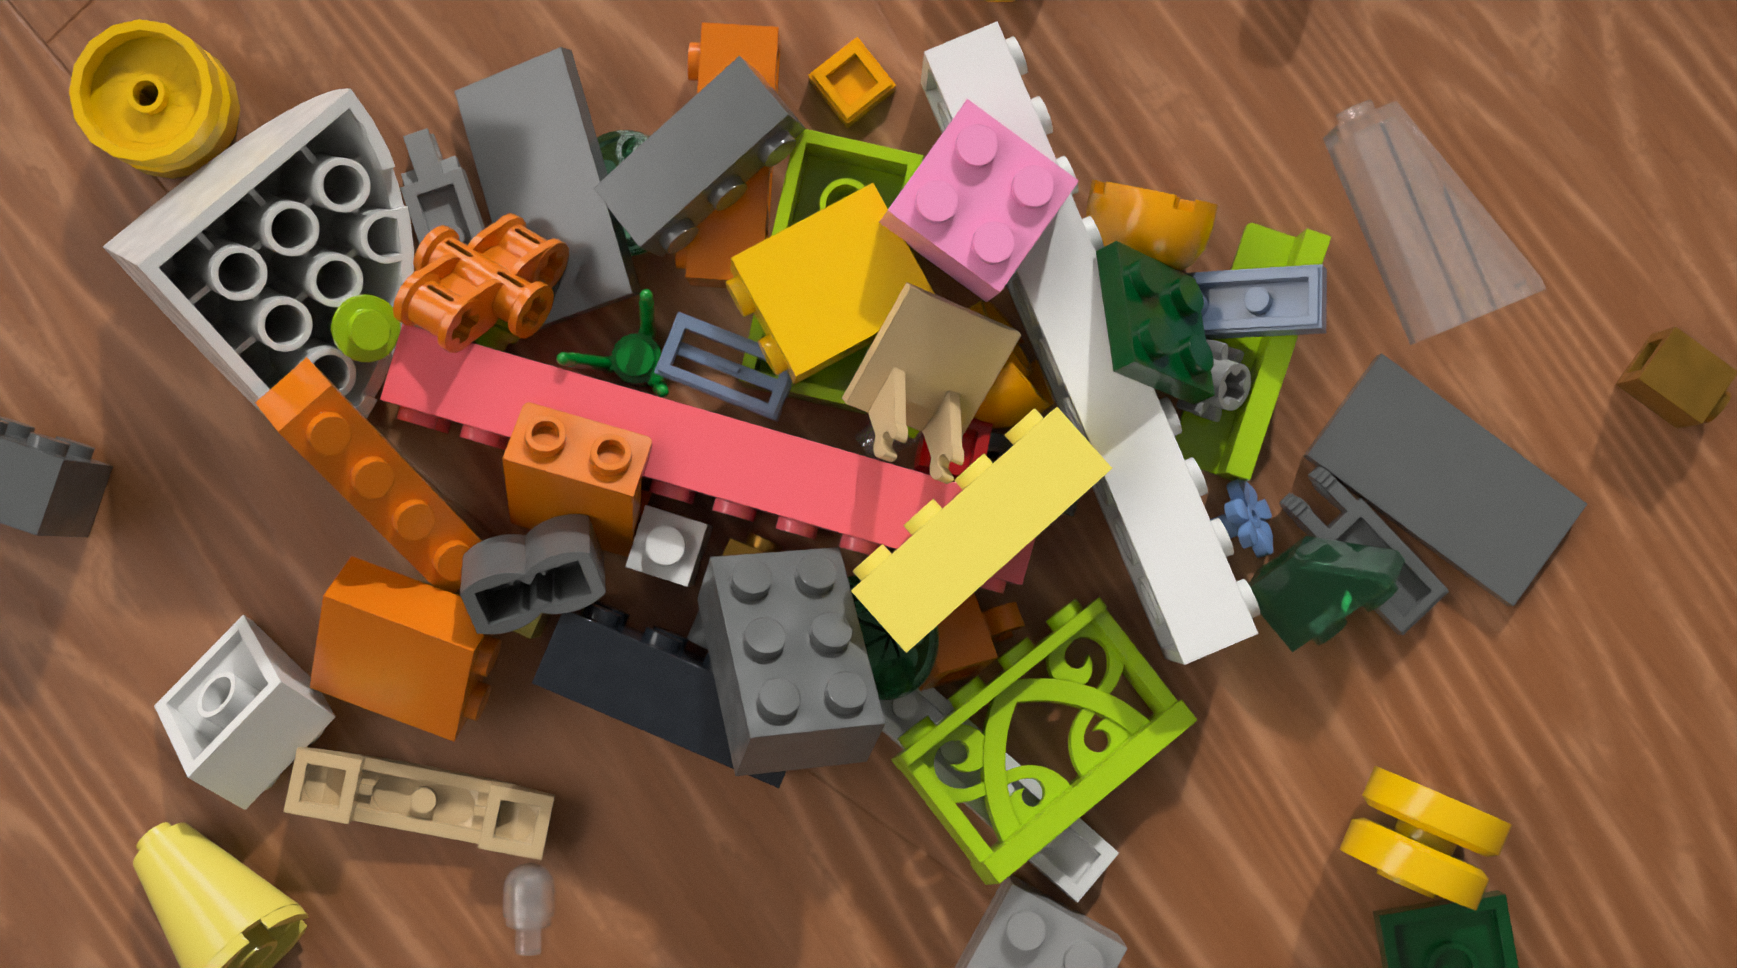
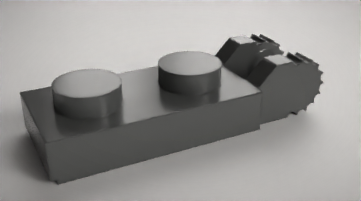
[1279,465,1449,635]

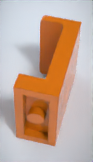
[502,402,652,557]

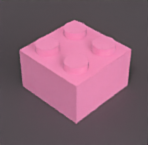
[879,99,1079,302]

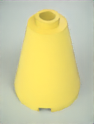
[133,822,309,968]

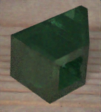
[1249,536,1406,652]

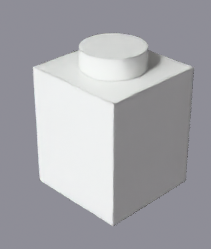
[626,505,713,587]

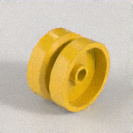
[69,19,240,179]
[1340,766,1512,910]

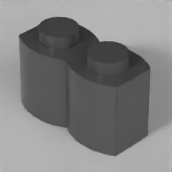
[460,514,606,634]

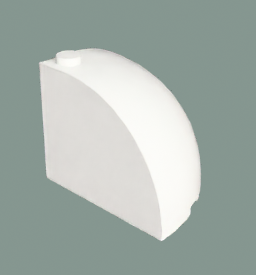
[103,88,414,418]

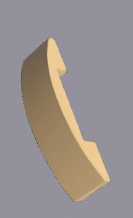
[284,747,555,860]

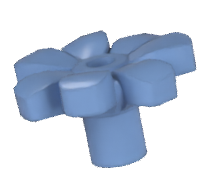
[1210,479,1273,558]

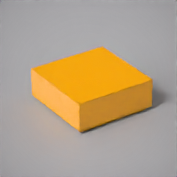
[808,37,896,128]

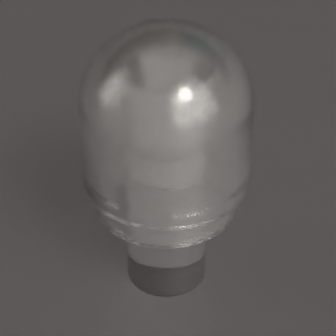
[503,863,555,956]

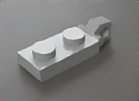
[400,128,485,245]

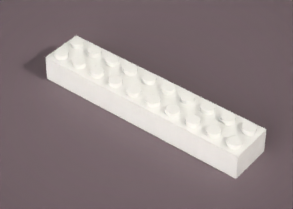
[921,21,1260,665]

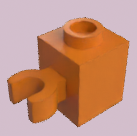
[913,593,1025,691]

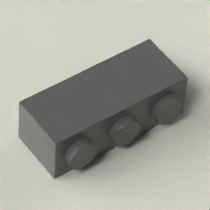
[593,56,806,257]

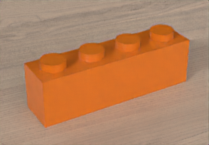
[675,22,781,288]
[255,357,482,594]

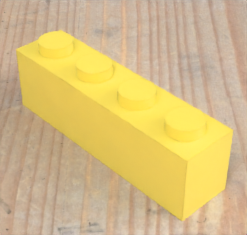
[851,407,1112,653]

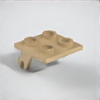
[842,282,1021,484]

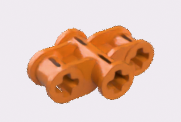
[393,213,569,353]

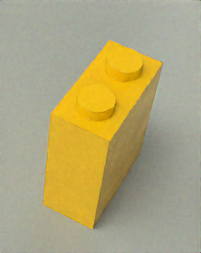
[725,183,935,385]

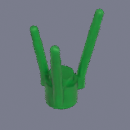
[556,289,669,398]

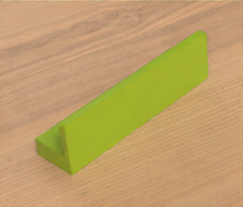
[1175,223,1331,481]

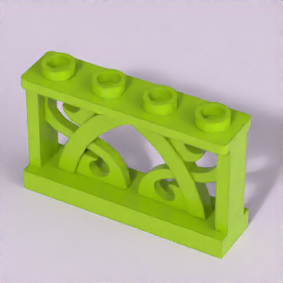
[891,597,1197,885]

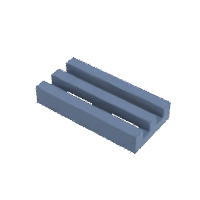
[654,312,792,422]

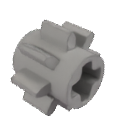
[1176,338,1251,422]

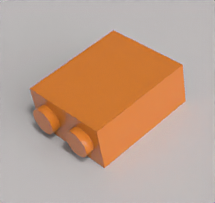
[310,556,501,742]

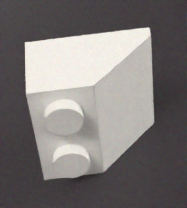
[154,615,336,810]

